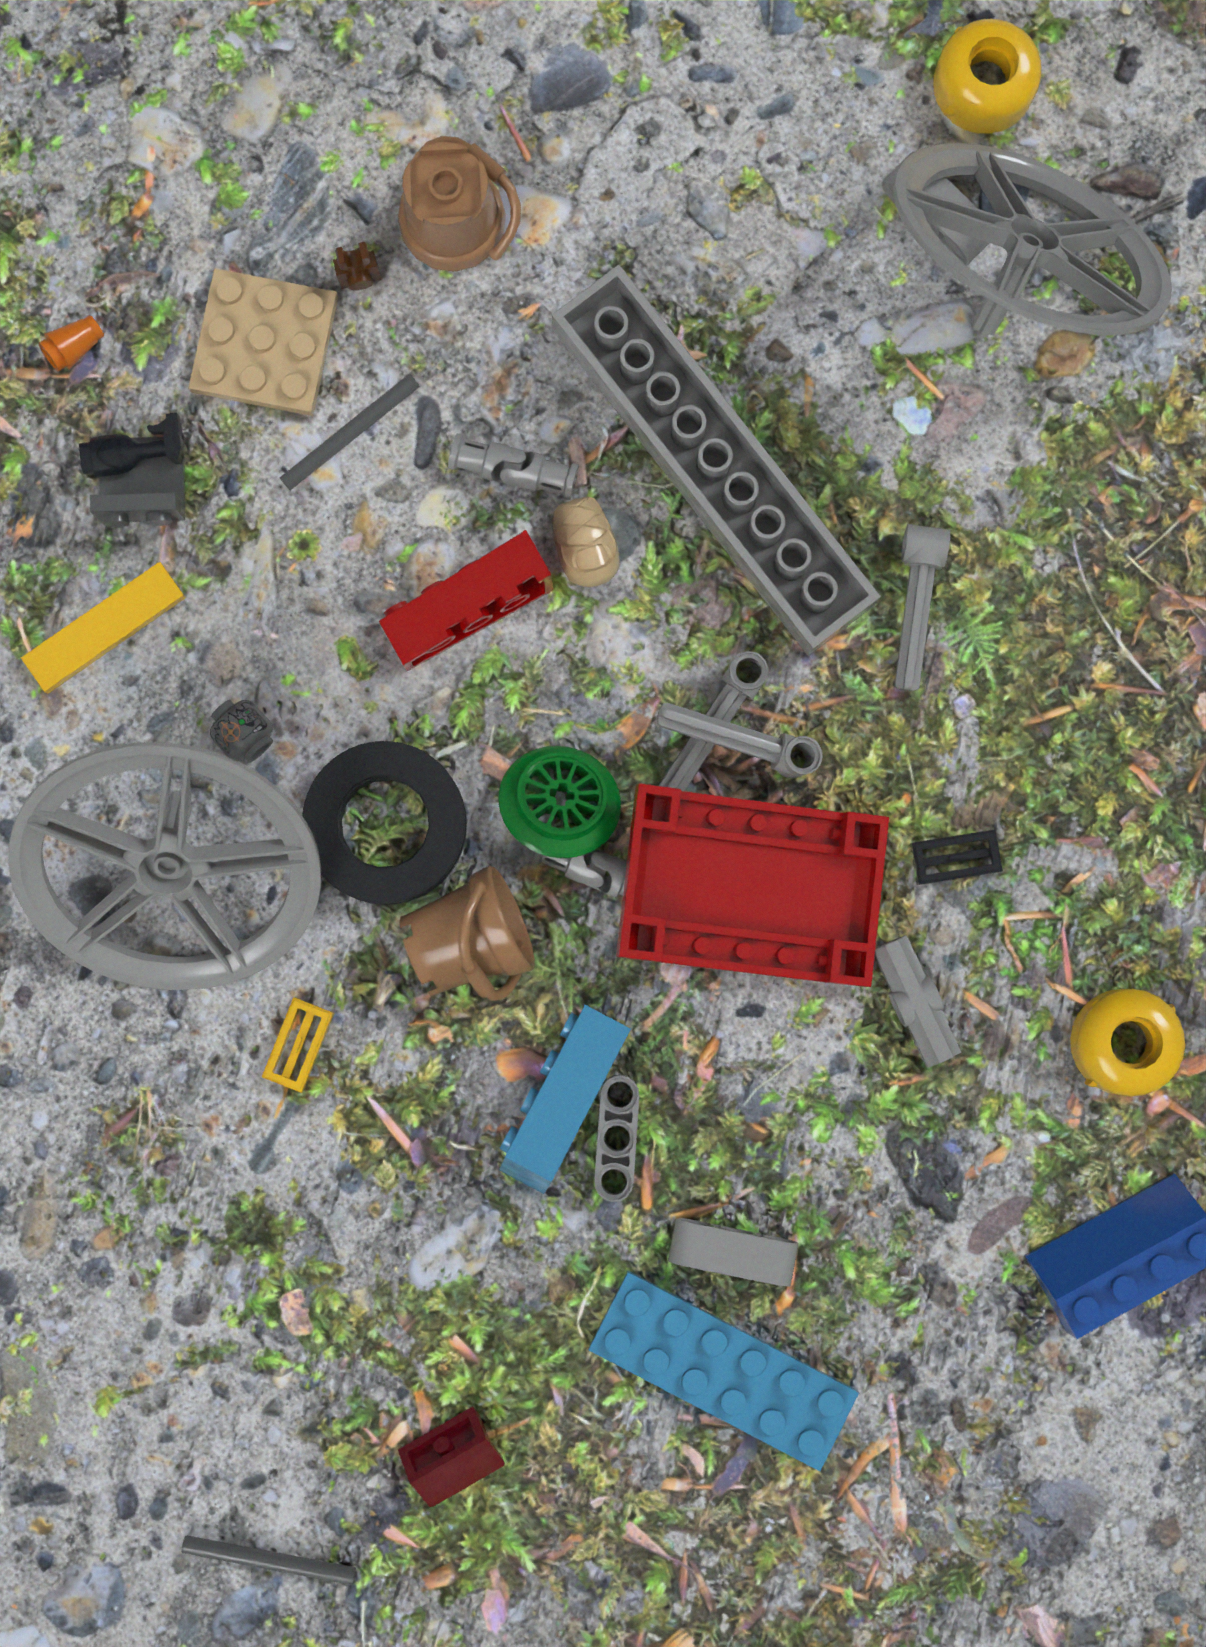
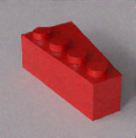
[379,530,553,671]

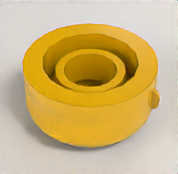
[933,19,1041,134]
[1070,989,1185,1097]

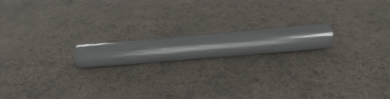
[280,374,420,491]
[181,1535,356,1586]

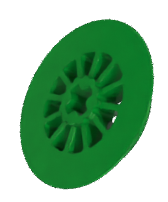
[498,746,621,858]

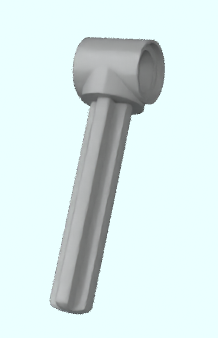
[895,524,950,691]
[659,651,768,791]
[657,703,822,778]

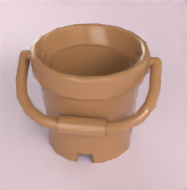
[398,136,521,272]
[399,866,535,1001]

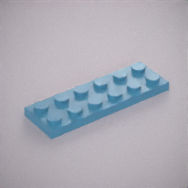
[588,1271,859,1471]

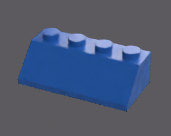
[1024,1173,1206,1339]

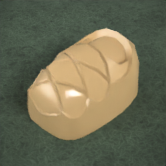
[552,496,620,587]

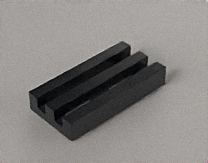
[910,829,1003,885]

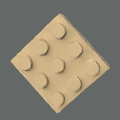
[188,268,338,416]

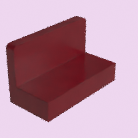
[398,1406,505,1507]

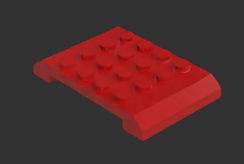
[616,783,889,987]

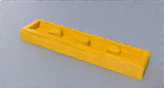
[21,561,186,694]

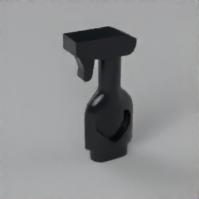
[79,412,185,478]

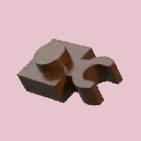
[333,242,382,291]

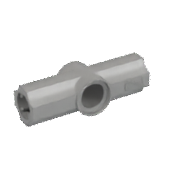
[875,935,961,1068]

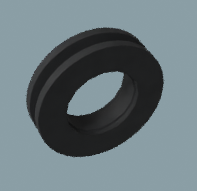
[302,741,467,905]

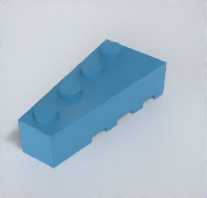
[499,1005,631,1194]

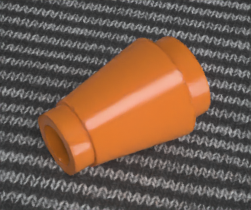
[38,315,104,372]

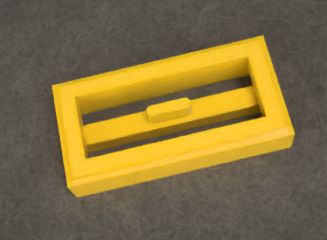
[262,997,334,1093]

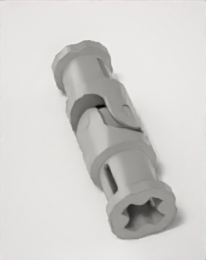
[448,433,579,500]
[532,849,627,898]

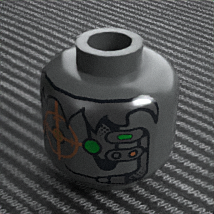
[210,700,273,763]

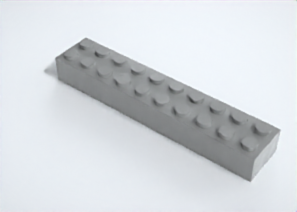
[552,265,881,657]

